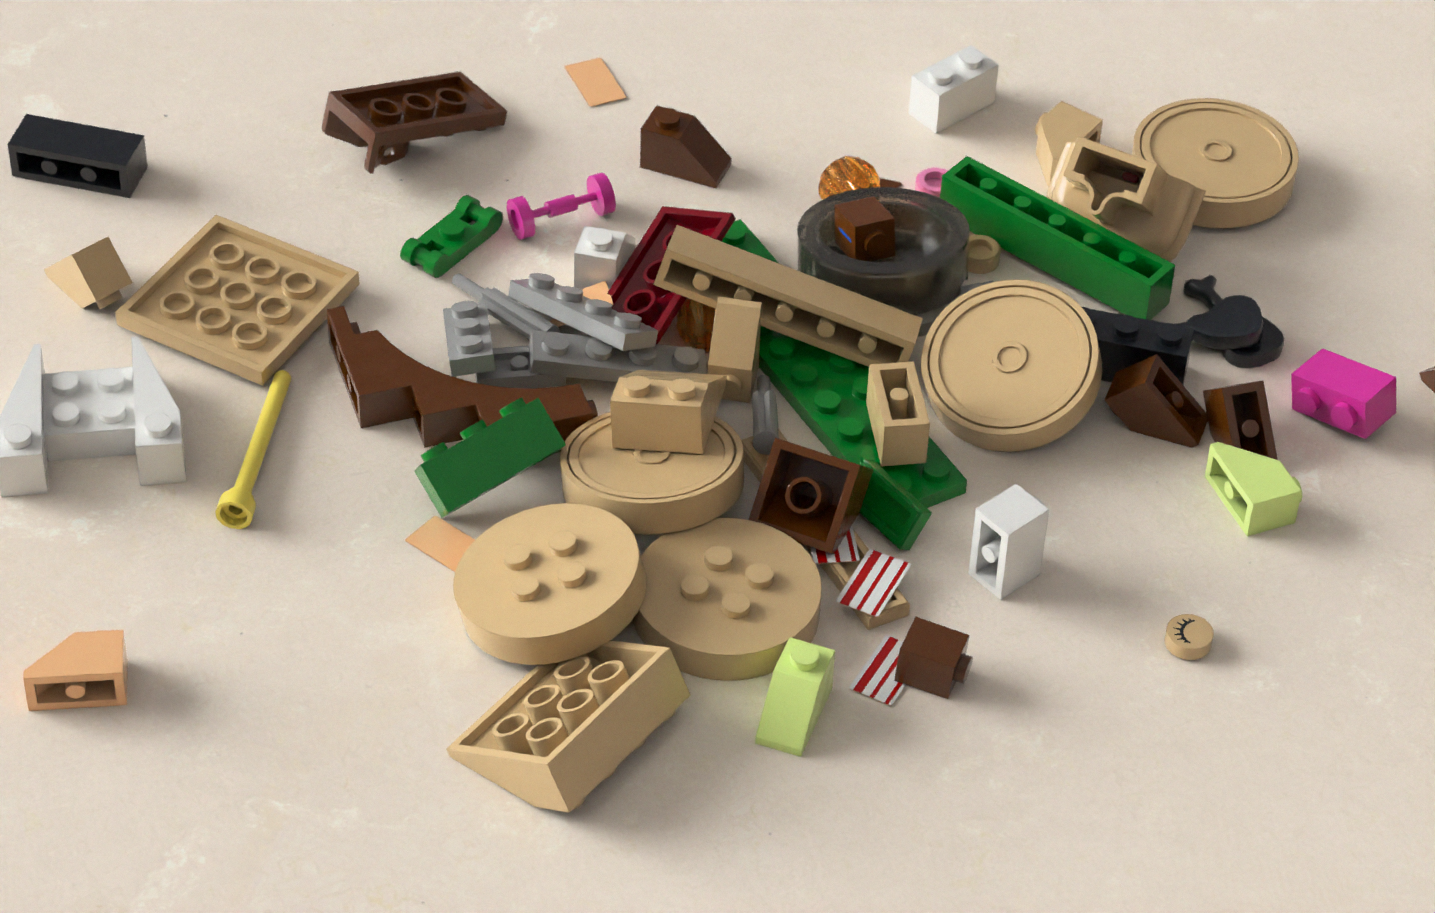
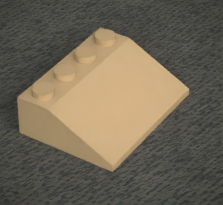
[446,641,691,813]

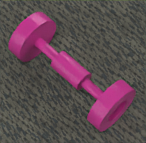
[507,172,616,240]

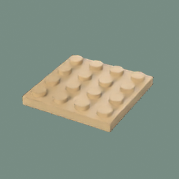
[116,215,360,386]

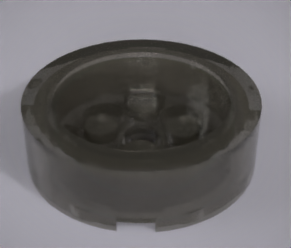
[797,187,969,315]

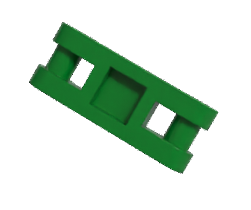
[400,195,503,278]

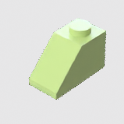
[1205,442,1302,536]
[755,637,835,757]

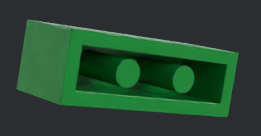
[414,397,566,518]

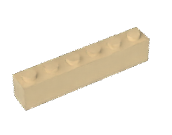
[654,225,923,367]

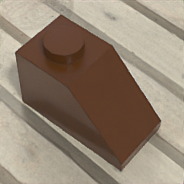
[640,105,732,188]
[1104,354,1208,448]
[1203,381,1278,460]

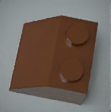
[748,438,873,554]

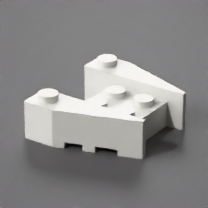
[0,337,186,497]

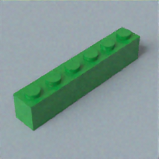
[938,156,1175,320]

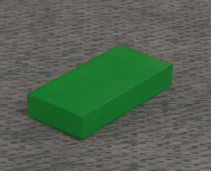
[860,459,932,551]

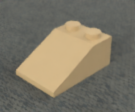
[610,370,727,454]

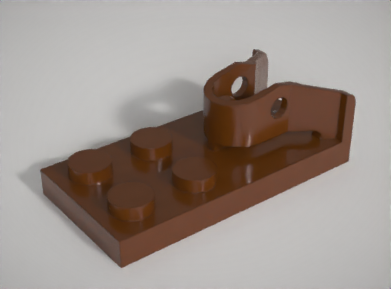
[322,71,508,174]

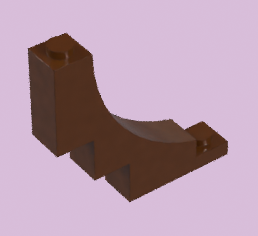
[327,306,598,453]

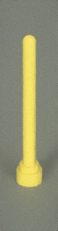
[215,370,291,529]

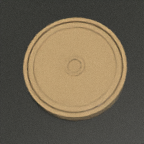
[1131,98,1299,228]
[921,279,1102,452]
[560,412,744,534]
[453,503,647,665]
[633,518,822,681]

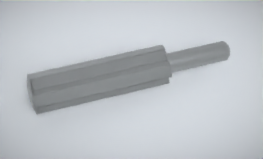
[452,273,559,339]
[752,375,779,455]

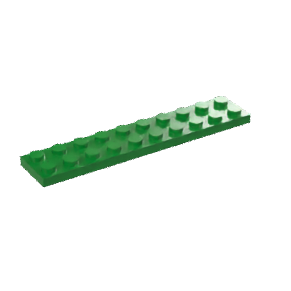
[707,219,967,508]

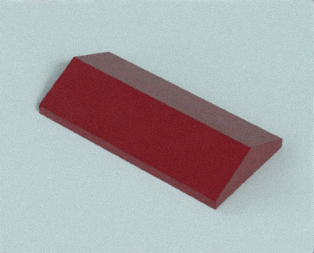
[587,206,736,344]

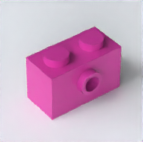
[1291,348,1396,439]

